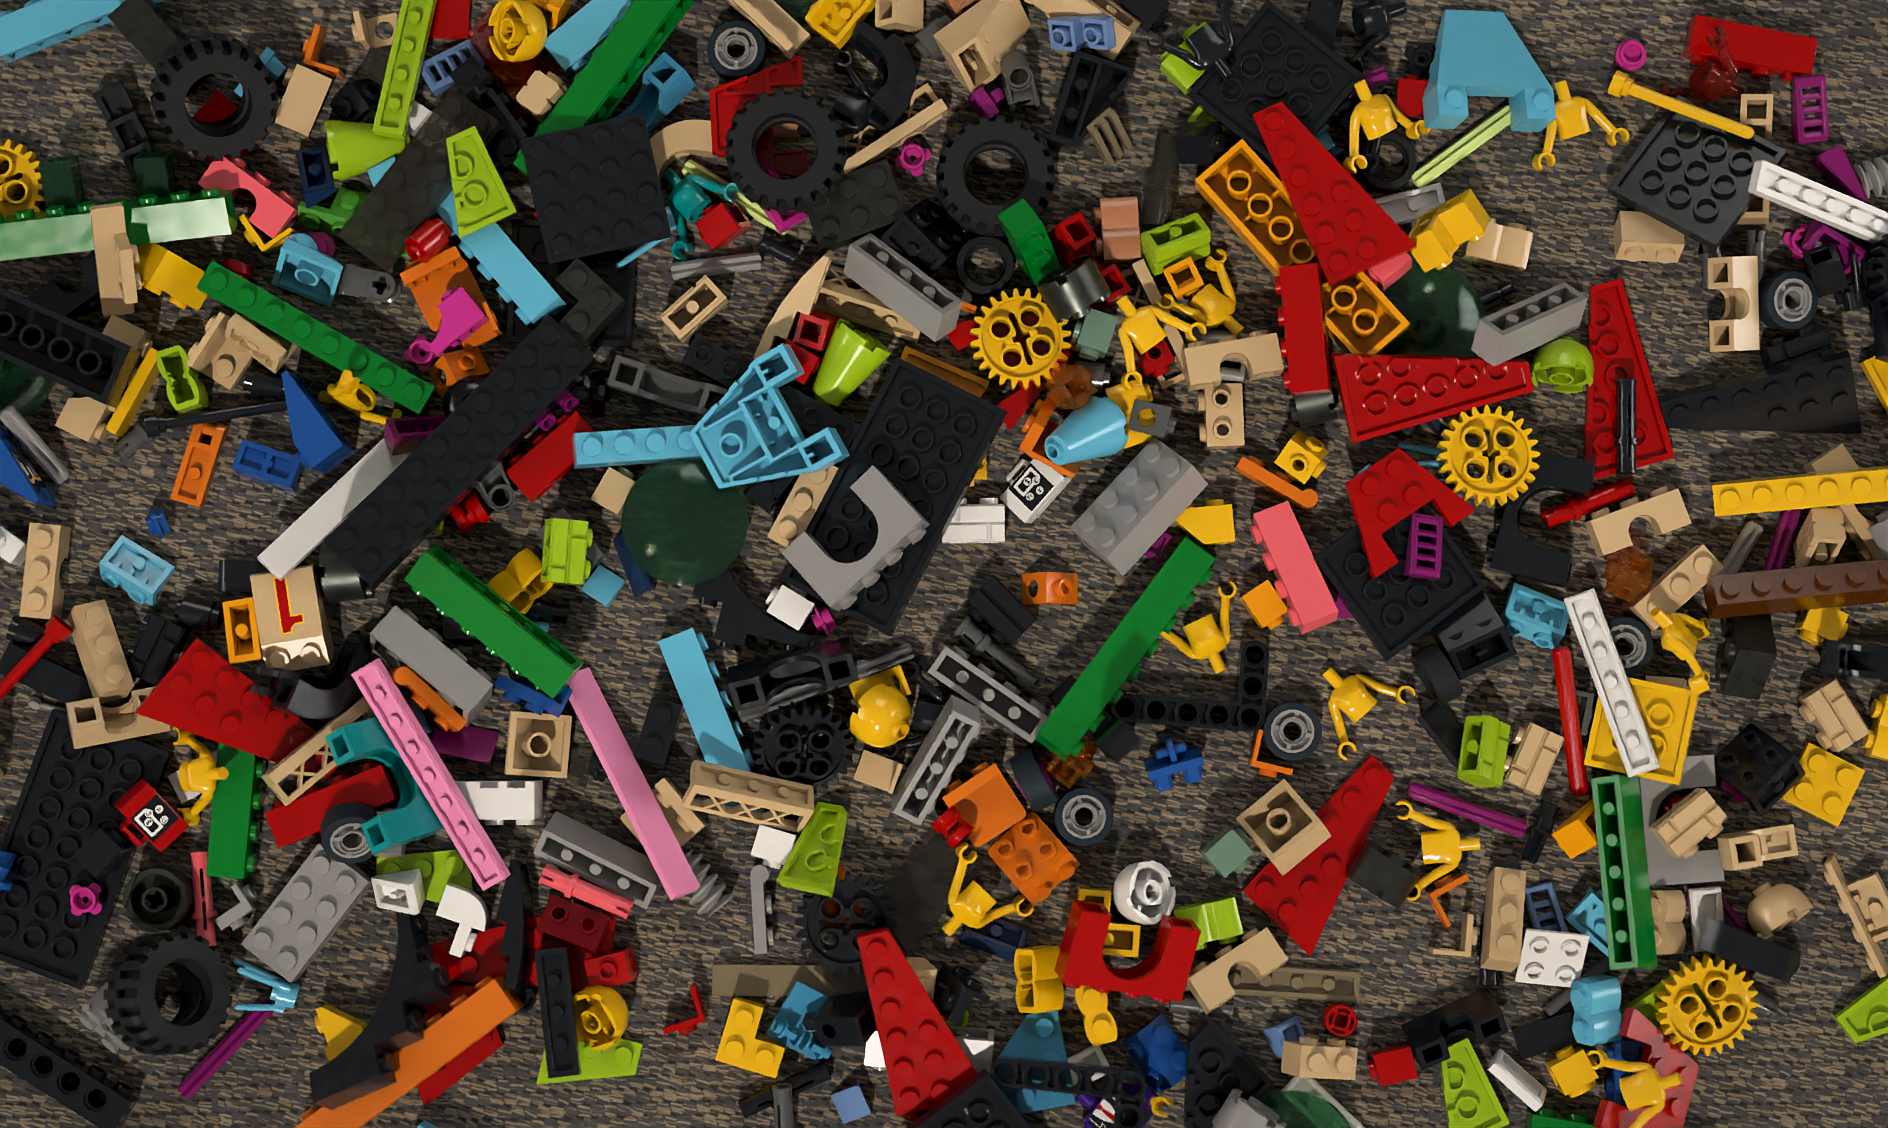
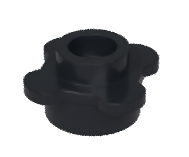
[1404,43,1435,75]
[588,752,608,782]

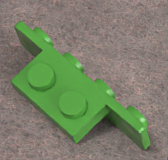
[297,187,412,257]

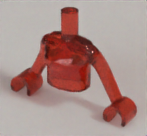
[1654,26,1745,108]

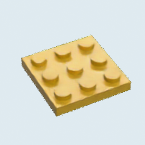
[1584,677,1699,786]

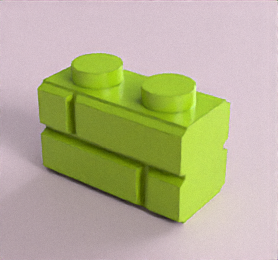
[1141,213,1211,276]
[541,518,593,585]
[1457,715,1510,788]

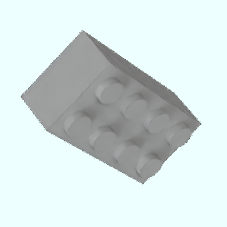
[1070,437,1208,576]
[370,605,493,727]
[241,843,372,983]

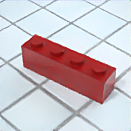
[1682,15,1818,84]
[1275,263,1332,396]
[265,761,400,848]

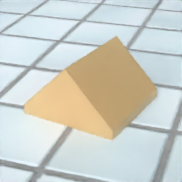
[504,711,572,778]

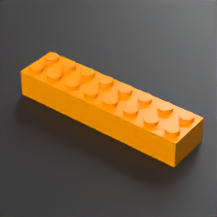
[1195,139,1410,354]

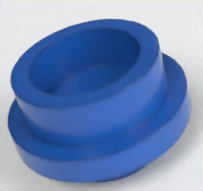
[145,508,170,539]

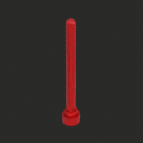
[0,615,74,700]

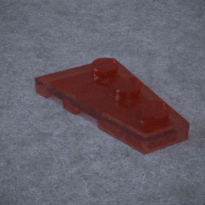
[467,12,560,113]

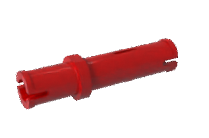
[1540,478,1635,529]

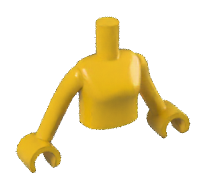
[1343,79,1431,174]
[1532,80,1629,170]
[1153,249,1244,336]
[1116,295,1207,391]
[318,370,408,425]
[1161,581,1237,674]
[1650,607,1710,695]
[1322,667,1415,760]
[172,727,229,826]
[1395,799,1481,901]
[942,842,1034,937]
[1587,1049,1682,1128]

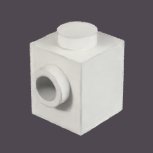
[765,585,816,632]
[751,825,797,869]

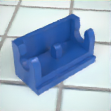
[231,439,305,494]

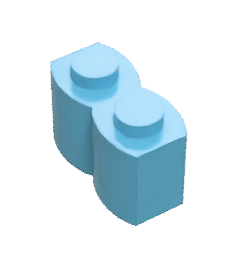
[1570,974,1622,1046]

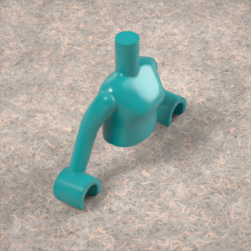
[663,168,744,261]

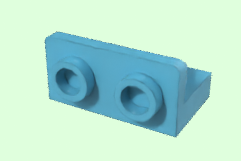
[99,535,175,607]
[1500,582,1570,649]
[1565,886,1609,957]

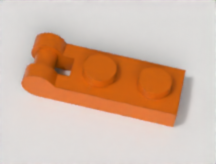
[170,423,229,509]
[1233,455,1318,509]
[388,666,467,732]

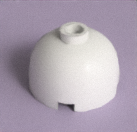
[1113,861,1176,925]

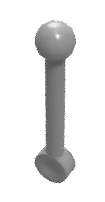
[28,697,67,713]

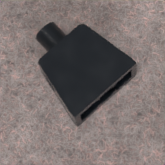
[804,990,877,1046]

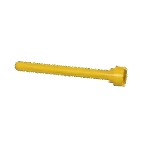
[1608,70,1754,139]

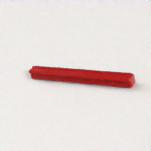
[1552,646,1588,796]

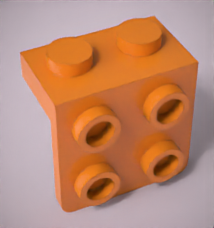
[400,245,486,332]
[1019,391,1083,478]
[942,761,1026,847]
[988,812,1081,906]

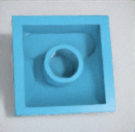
[272,233,344,307]

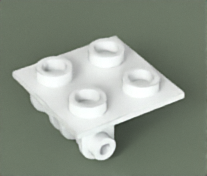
[1515,928,1590,987]

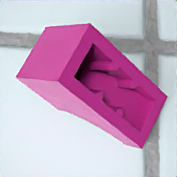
[428,287,489,358]

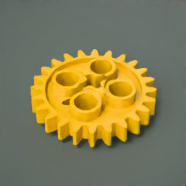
[0,139,51,216]
[970,288,1071,390]
[1436,405,1540,508]
[1654,954,1759,1056]

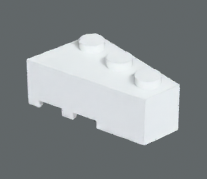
[455,780,543,825]

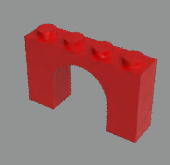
[1054,899,1201,1003]

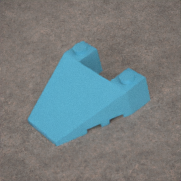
[1422,9,1556,132]
[689,344,850,489]

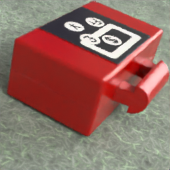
[114,779,189,852]

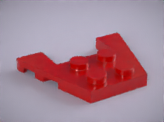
[709,56,808,177]
[946,312,1071,430]
[1345,448,1475,579]
[383,985,504,1106]
[1593,1007,1699,1128]

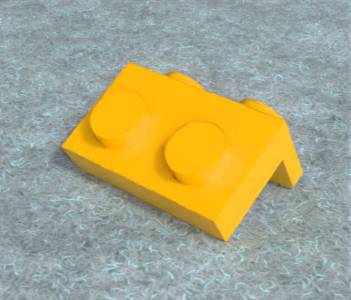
[805,0,875,50]

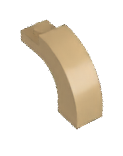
[650,119,714,187]
[1717,824,1798,871]

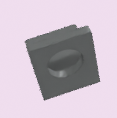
[1128,399,1178,444]
[1551,686,1596,736]

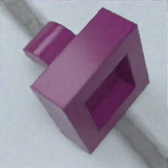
[968,87,1006,119]

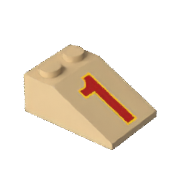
[250,564,334,671]

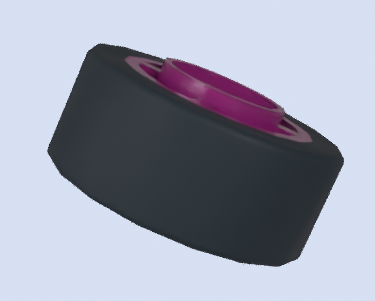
[1010,748,1059,811]

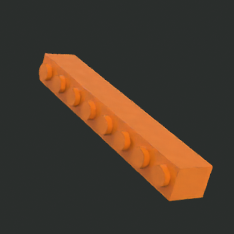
[295,975,524,1128]

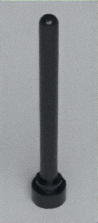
[144,398,288,438]

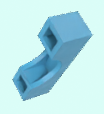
[606,52,696,133]

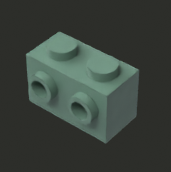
[1070,308,1118,362]
[1199,827,1254,878]

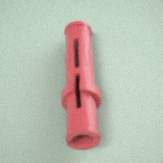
[190,851,218,946]
[539,864,634,920]

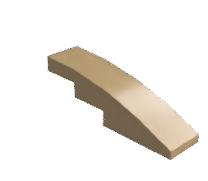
[753,250,835,359]

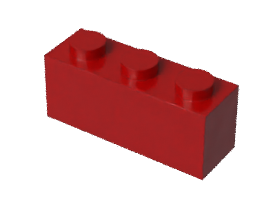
[505,411,595,503]

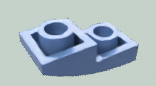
[1047,15,1116,52]

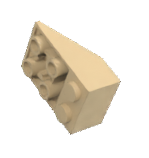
[933,0,1031,94]

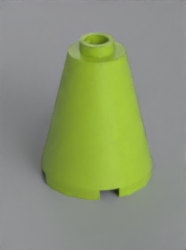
[323,120,411,182]
[812,318,891,408]

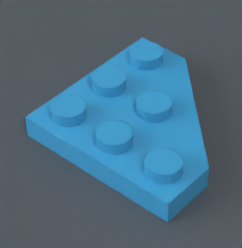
[997,1010,1076,1114]

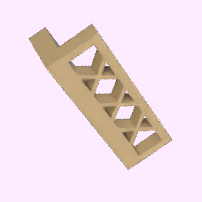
[726,0,811,60]
[843,83,948,175]
[811,259,921,343]
[1121,259,1187,390]
[261,696,376,806]
[682,760,814,833]

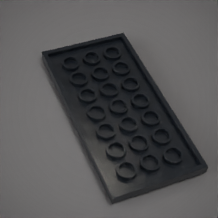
[781,357,1008,637]
[0,709,173,990]

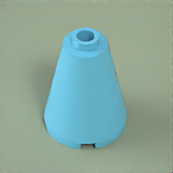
[1044,395,1128,465]

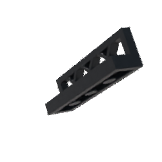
[534,946,581,1078]

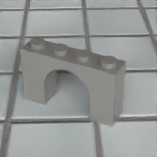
[782,465,930,611]
[1627,754,1725,886]

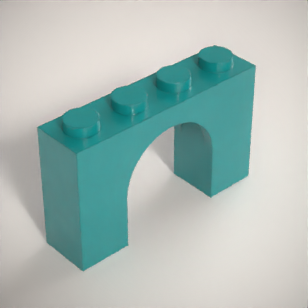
[325,717,444,855]

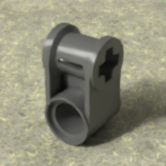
[1000,51,1040,114]
[338,264,402,303]
[475,462,515,512]

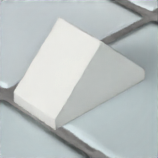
[371,868,426,915]

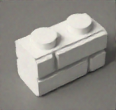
[942,498,1005,544]

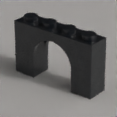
[1487,449,1597,589]

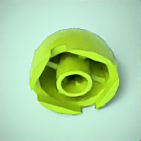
[1531,336,1594,394]

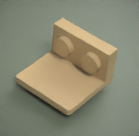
[186,312,253,391]
[224,313,298,374]
[620,777,708,847]

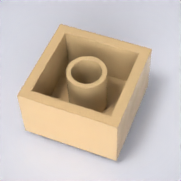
[1236,779,1332,875]

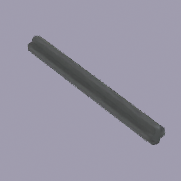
[737,643,915,723]

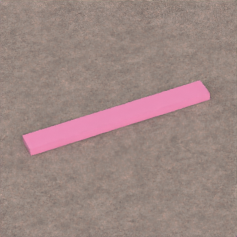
[351,658,511,891]
[567,667,700,901]

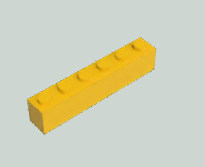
[1712,466,1888,517]

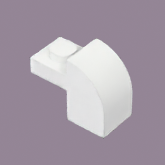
[436,883,489,958]

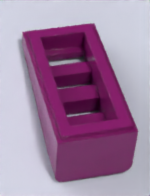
[1791,74,1829,144]
[1811,145,1868,203]
[384,415,446,456]
[1403,513,1443,580]

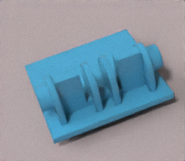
[765,980,832,1063]

